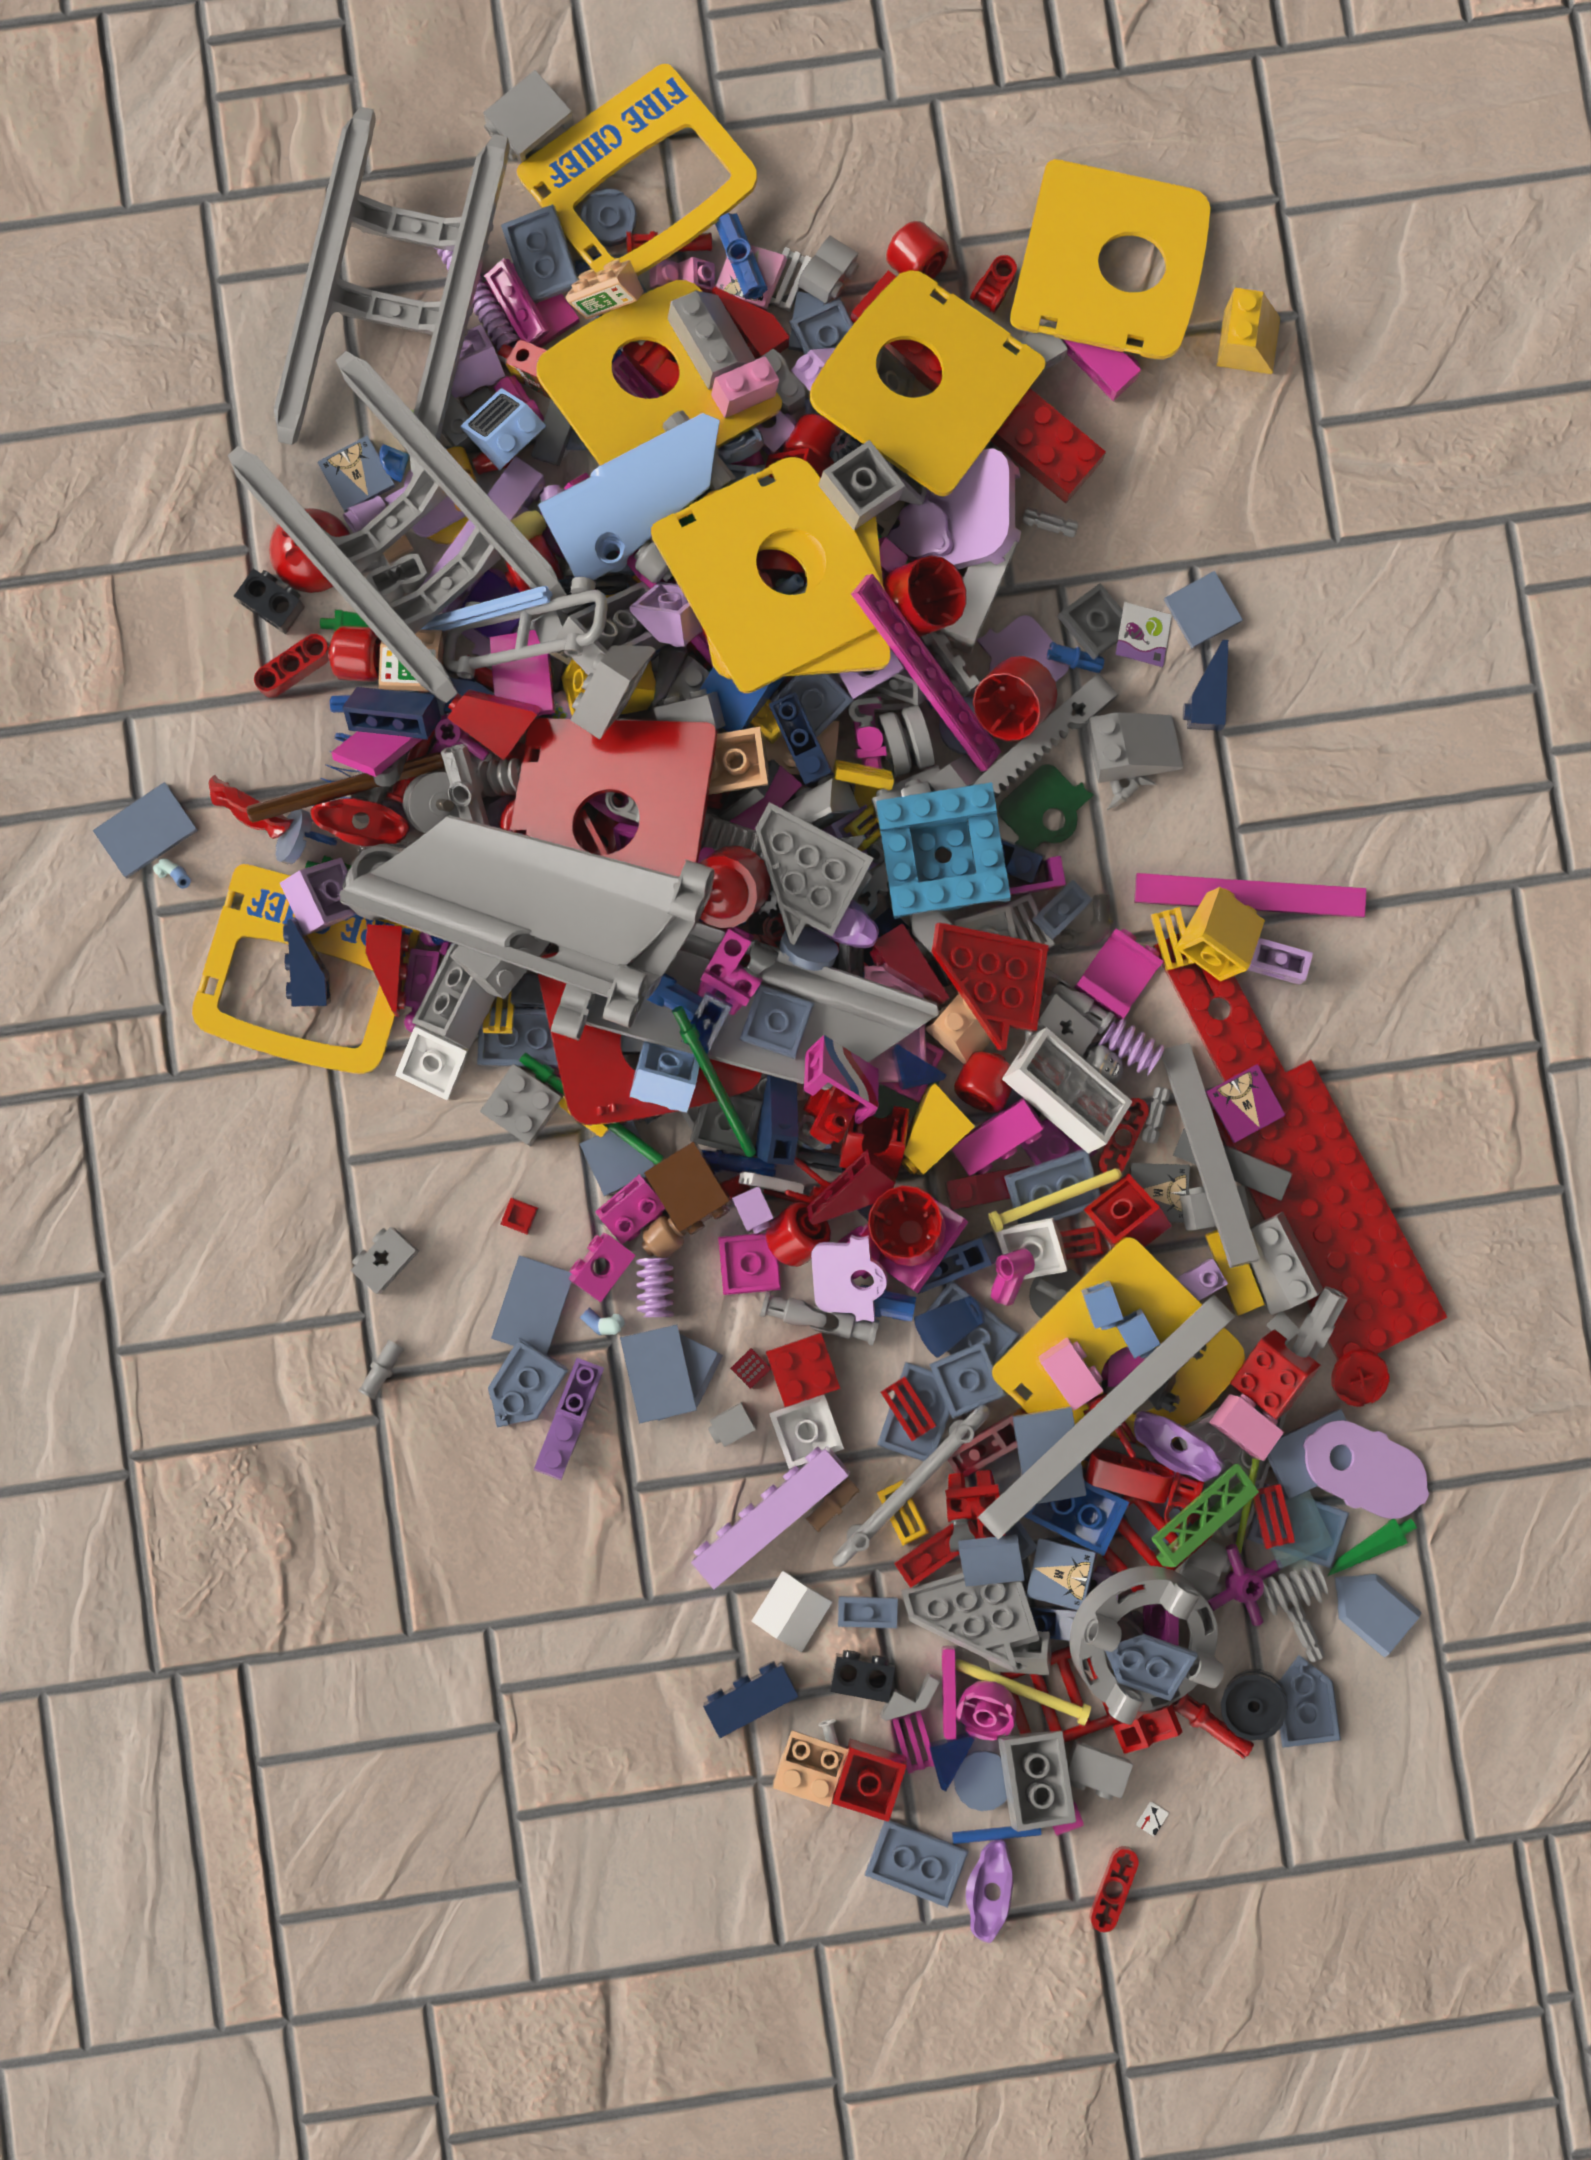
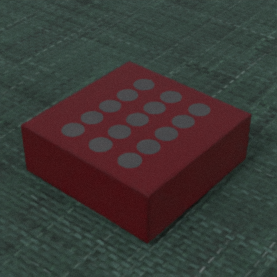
[730,1348,771,1389]

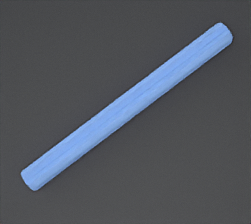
[422,586,552,632]

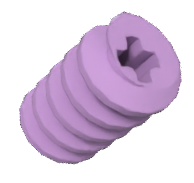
[1098,1019,1165,1076]
[636,1258,674,1317]

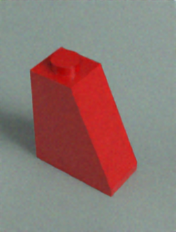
[447,690,542,760]

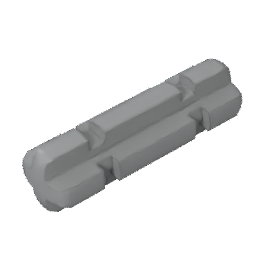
[1022,507,1078,537]
[1142,1087,1170,1144]
[1287,1605,1325,1662]

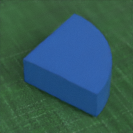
[379,444,409,482]

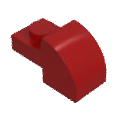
[1113,1704,1183,1754]

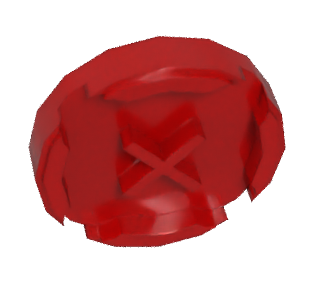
[1331,1349,1390,1407]

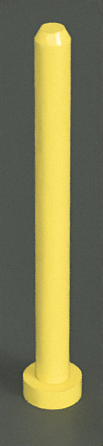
[988,1169,1122,1233]
[955,1659,1091,1726]

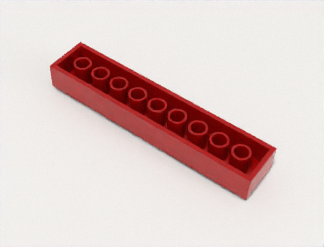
[851,270,1106,504]

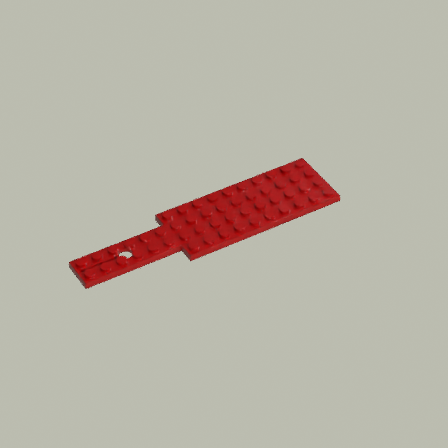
[1153,933,1448,1361]

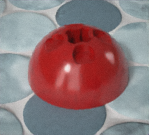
[269,508,351,593]

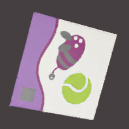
[1116,602,1172,667]

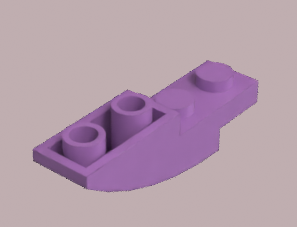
[534,1358,604,1480]

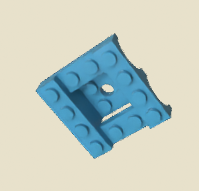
[876,782,1011,919]

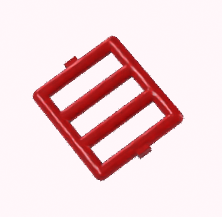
[1102,1485,1214,1592]
[999,1646,1119,1743]

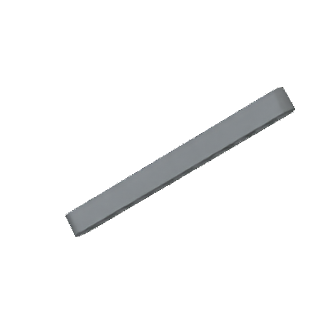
[978,1295,1235,1540]

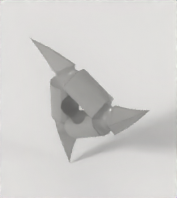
[1107,776,1157,810]

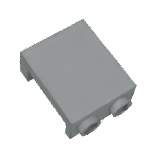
[483,70,574,164]

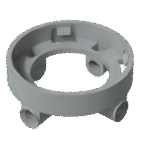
[1070,1566,1224,1725]

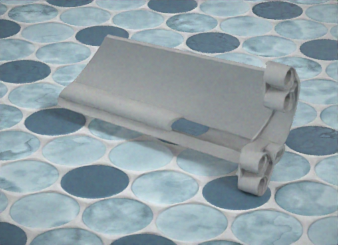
[340,815,715,1028]
[551,921,939,1090]

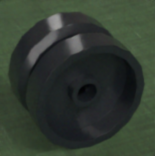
[1221,1669,1288,1741]

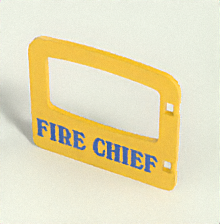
[517,64,757,277]
[192,864,421,1074]

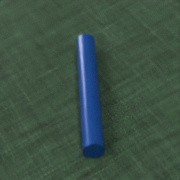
[952,1826,1042,1844]

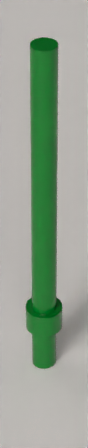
[672,1006,757,1157]
[519,1052,664,1165]

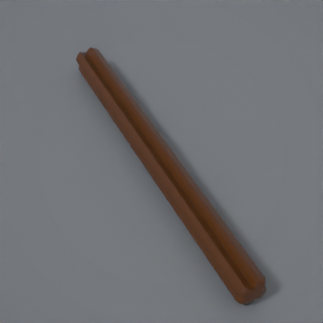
[247,752,445,823]

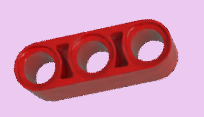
[254,634,329,698]
[1084,1448,1175,1503]

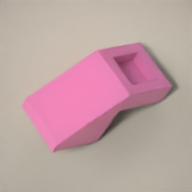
[650,257,715,293]

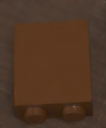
[644,1142,734,1235]

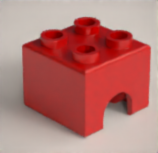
[839,1106,909,1179]
[1230,1329,1322,1420]

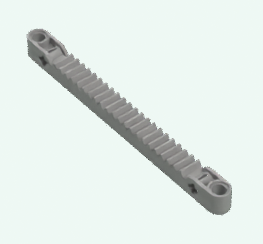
[856,673,1118,916]

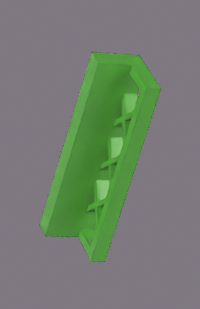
[1151,1464,1259,1567]

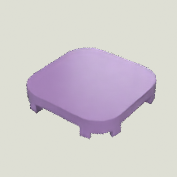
[911,449,1021,569]

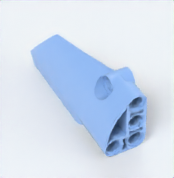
[538,413,720,580]

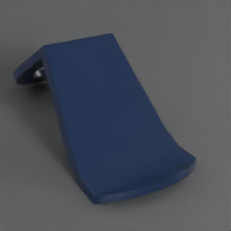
[914,1296,985,1358]

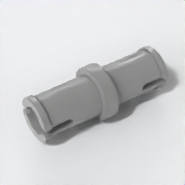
[358,1340,404,1399]

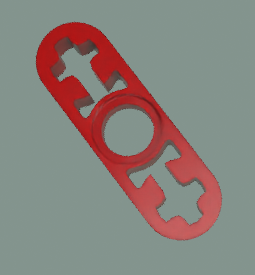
[1098,1098,1149,1173]
[1089,1846,1139,1933]

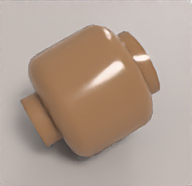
[642,1215,686,1258]

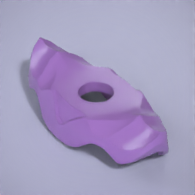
[812,899,879,948]
[1134,1411,1225,1482]
[966,1839,1014,1943]

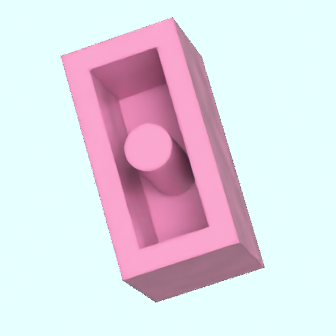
[711,356,779,418]
[1038,1337,1103,1411]
[1209,1394,1284,1461]

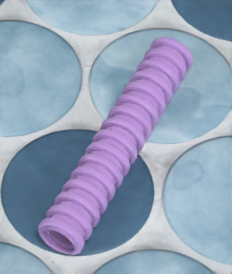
[434,248,520,351]

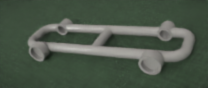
[443,577,608,679]
[832,1405,990,1567]

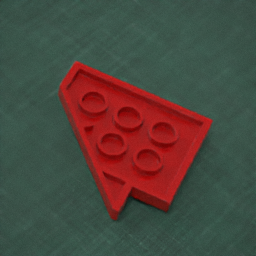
[931,922,1049,1051]

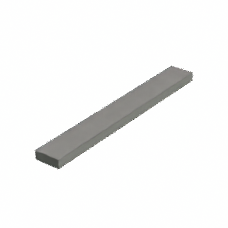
[1162,1043,1260,1268]

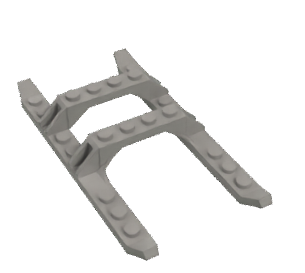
[274,107,510,473]
[228,351,567,703]

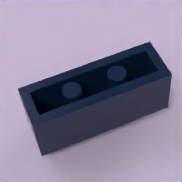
[343,687,441,739]
[703,1661,798,1739]

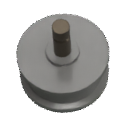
[403,771,468,833]

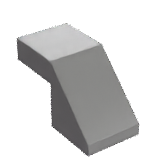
[927,754,982,792]
[880,1673,940,1721]

